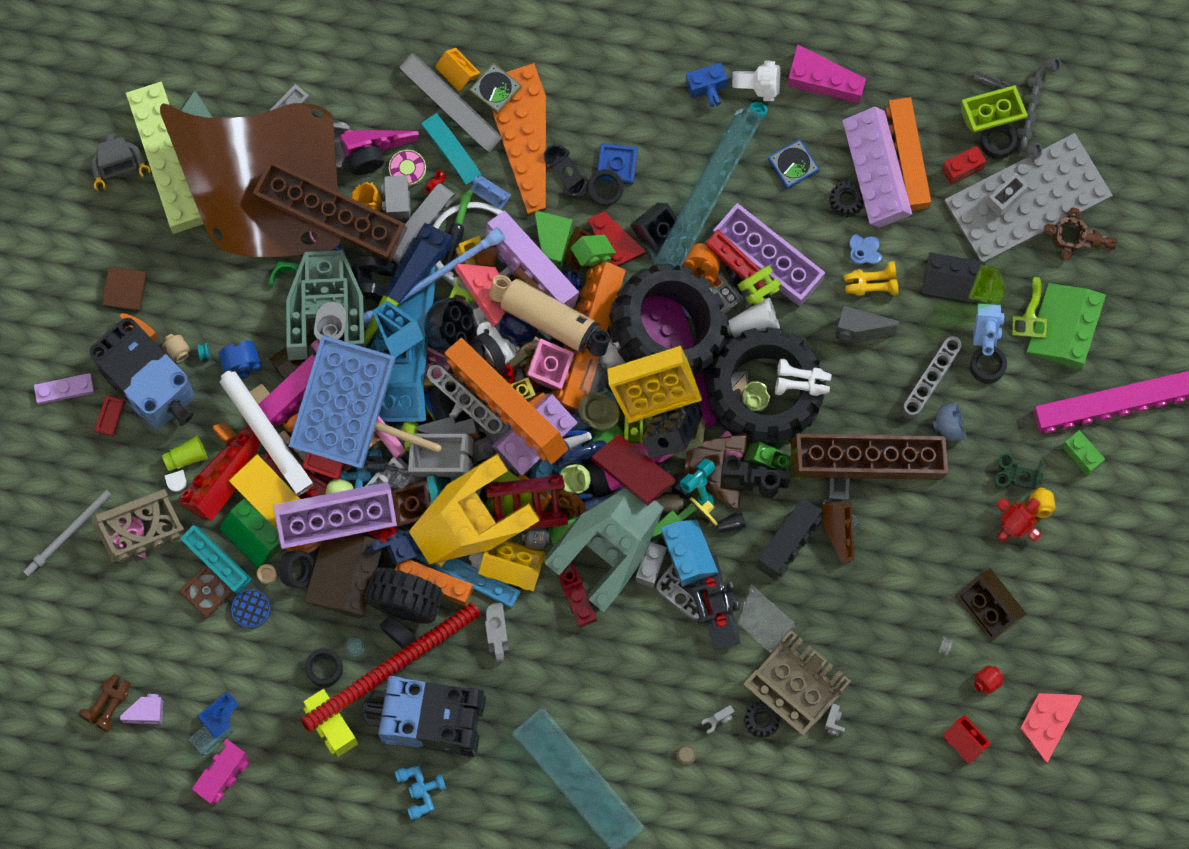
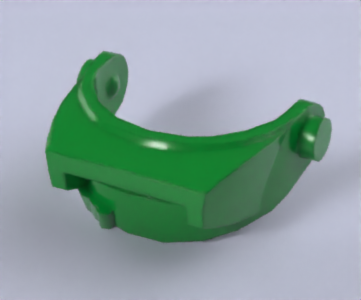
[268,261,300,288]

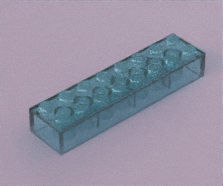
[512,707,645,849]

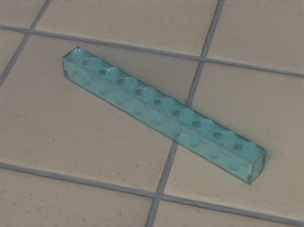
[654,107,762,269]

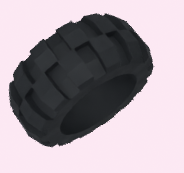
[609,264,728,376]
[707,327,826,446]

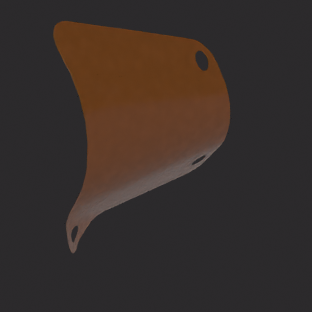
[160,103,341,257]

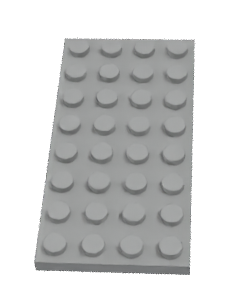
[944,133,1113,262]

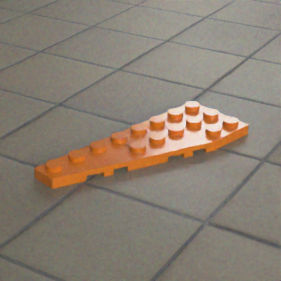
[491,63,546,216]

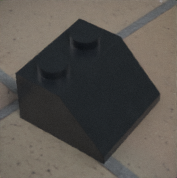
[630,202,687,256]

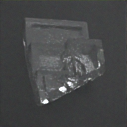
[737,584,797,654]

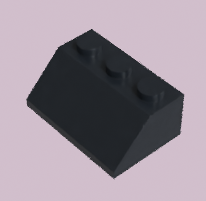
[921,252,986,304]

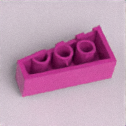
[788,45,866,104]
[258,355,315,427]

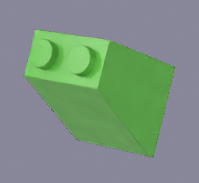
[535,211,573,273]

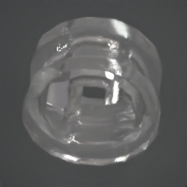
[938,636,953,656]

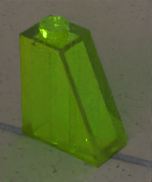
[969,265,1006,305]

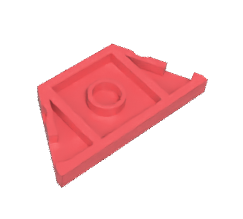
[454,264,506,327]
[1020,693,1082,763]

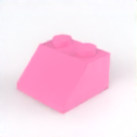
[527,339,574,390]

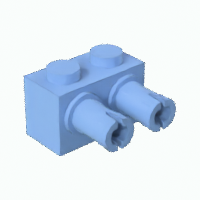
[973,303,1004,356]

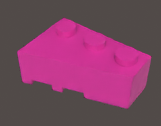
[192,739,249,806]

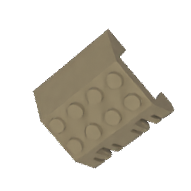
[743,630,851,736]

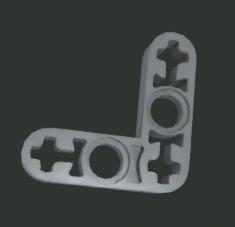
[657,564,699,620]

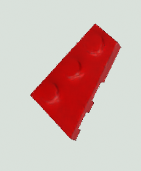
[587,211,646,267]

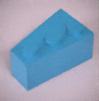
[372,300,424,357]

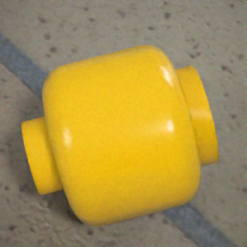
[1029,488,1056,518]

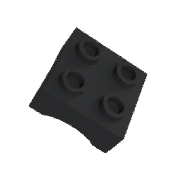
[428,385,472,422]

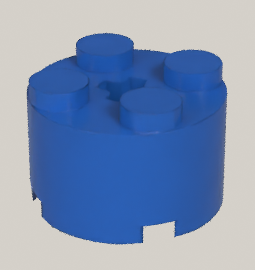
[218,340,262,380]

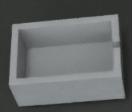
[408,434,474,477]

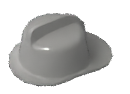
[314,302,346,340]

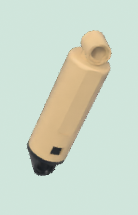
[489,275,611,357]

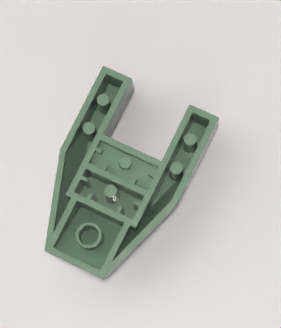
[286,250,365,360]
[543,488,664,612]

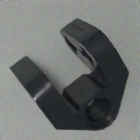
[351,256,395,303]

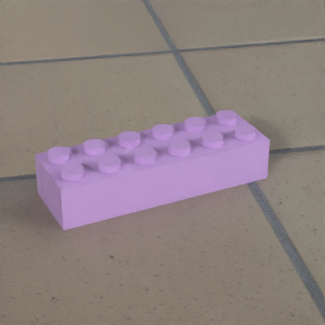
[842,107,913,228]
[713,203,825,307]
[484,210,579,309]
[273,482,397,549]

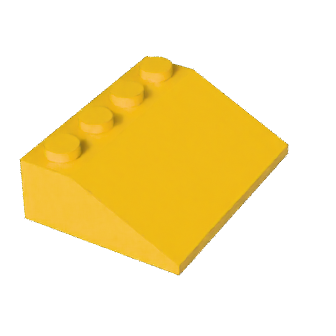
[607,346,702,423]

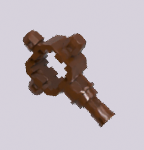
[1043,208,1117,261]

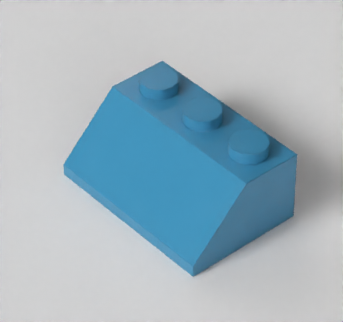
[661,520,718,587]

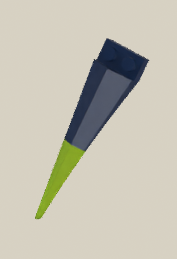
[365,223,455,346]

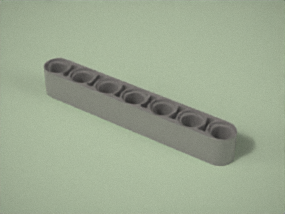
[400,53,502,152]

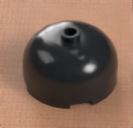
[424,297,477,355]

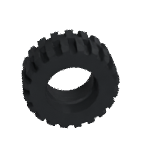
[365,568,443,624]

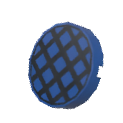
[231,589,271,629]

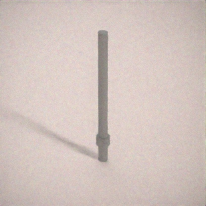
[23,490,111,577]

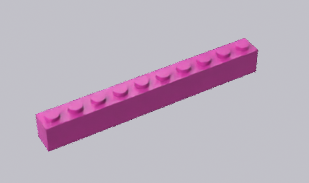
[1033,371,1189,434]

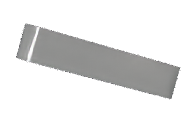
[392,183,456,263]
[903,337,961,420]
[427,365,505,434]

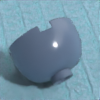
[933,402,966,442]

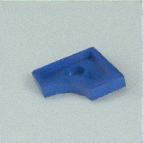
[197,692,239,739]

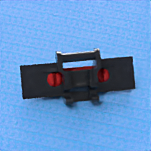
[690,555,741,651]

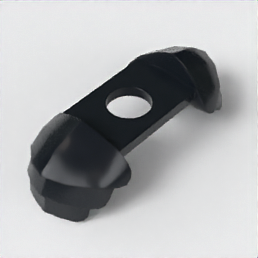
[544,144,588,197]

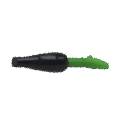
[443,190,473,266]

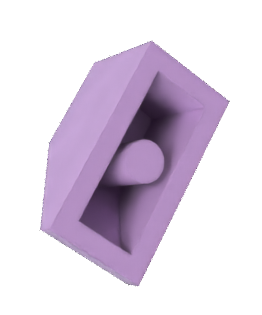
[120,694,164,724]

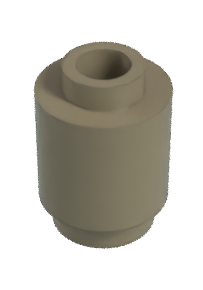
[656,494,683,513]

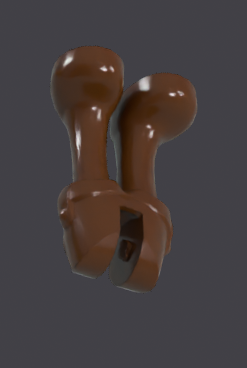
[78,673,131,733]

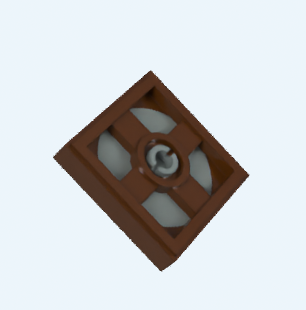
[179,565,234,619]

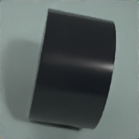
[671,474,694,499]

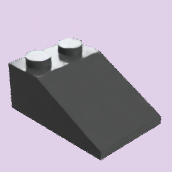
[835,306,899,344]

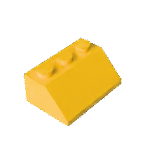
[478,540,546,591]

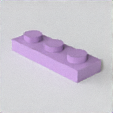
[34,373,95,405]

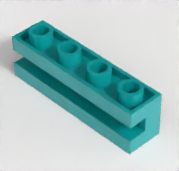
[180,525,253,593]

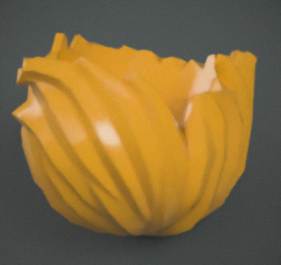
[352,182,382,211]

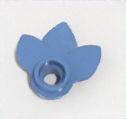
[849,233,883,265]

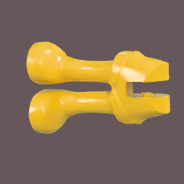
[843,261,899,296]

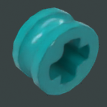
[198,343,210,361]

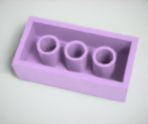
[491,393,578,476]

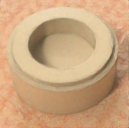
[257,564,277,584]

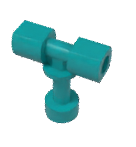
[680,459,715,506]

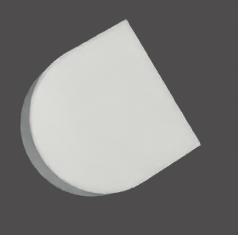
[165,470,187,493]

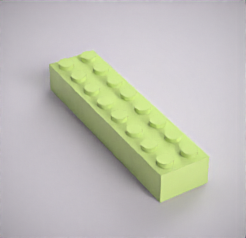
[126,81,203,234]

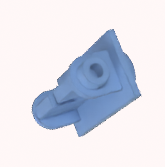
[470,175,511,210]

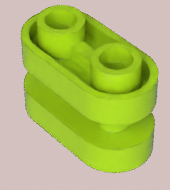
[738,265,781,305]

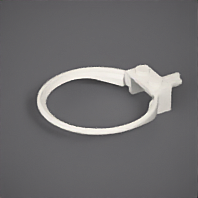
[433,202,512,309]

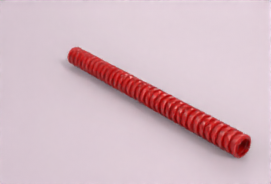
[301,603,480,732]

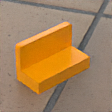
[435,48,480,92]

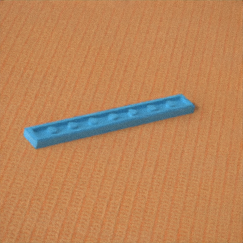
[393,526,521,609]

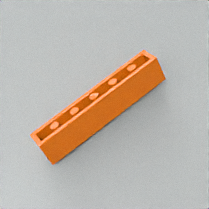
[885,97,931,211]

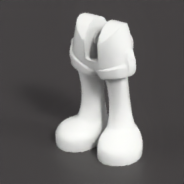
[775,359,832,396]

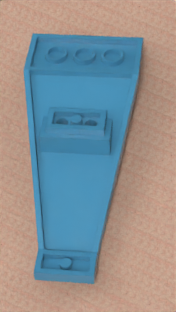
[369,263,436,422]

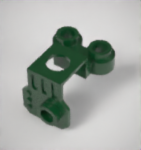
[994,453,1043,489]

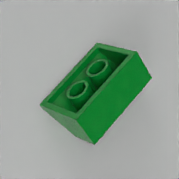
[219,498,281,568]

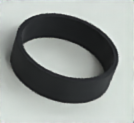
[470,333,505,373]

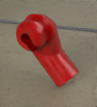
[424,170,446,194]

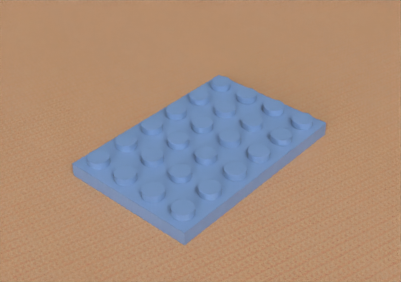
[289,335,396,469]

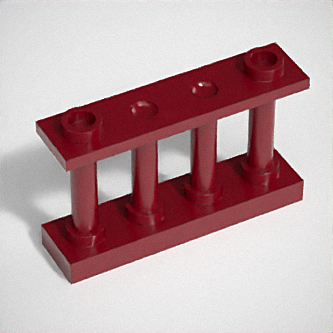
[485,475,568,530]

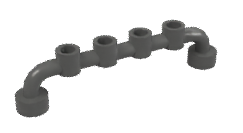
[1016,57,1061,158]

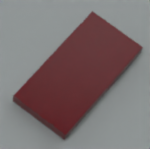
[592,434,675,506]

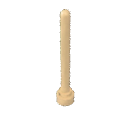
[375,422,441,452]

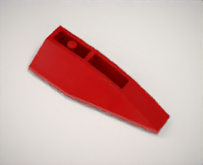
[178,425,261,521]

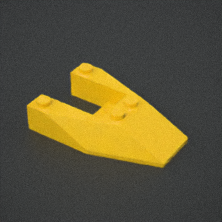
[409,453,539,564]

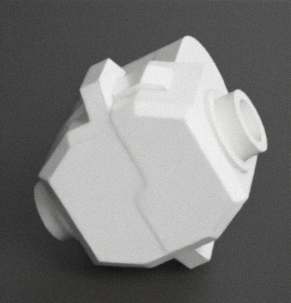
[732,60,780,101]
[477,320,520,367]

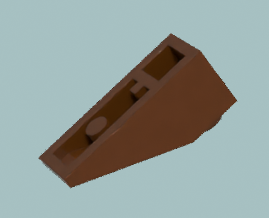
[821,501,854,563]

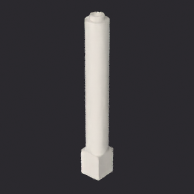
[219,371,314,496]

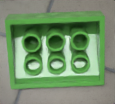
[1026,283,1106,370]

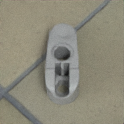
[485,603,509,663]

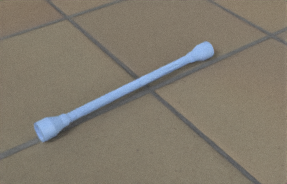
[364,227,506,329]

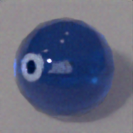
[499,312,538,347]

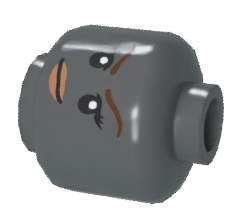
[521,527,549,549]

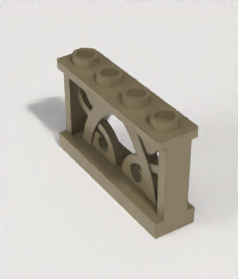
[92,489,184,563]

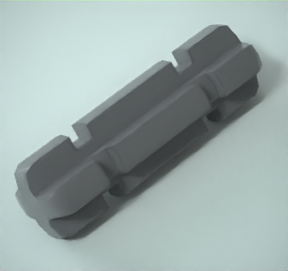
[973,70,1009,90]

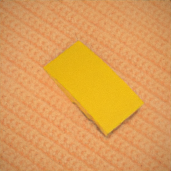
[228,454,300,529]

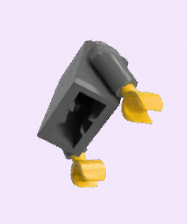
[91,135,151,192]

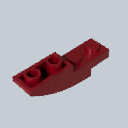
[556,560,597,628]

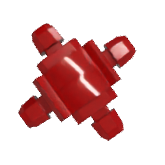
[996,498,1042,542]

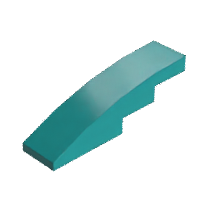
[421,113,481,185]

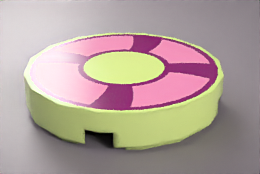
[389,150,426,187]

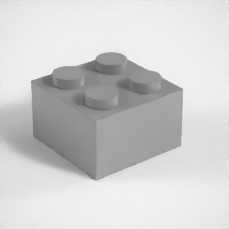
[381,175,411,224]

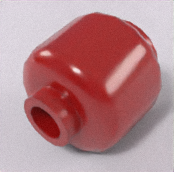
[974,665,1004,695]

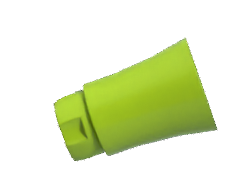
[162,435,208,471]

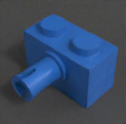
[685,63,727,107]

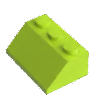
[961,85,1028,132]

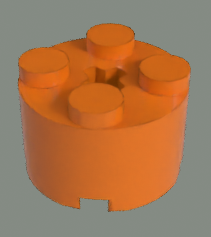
[681,243,721,287]

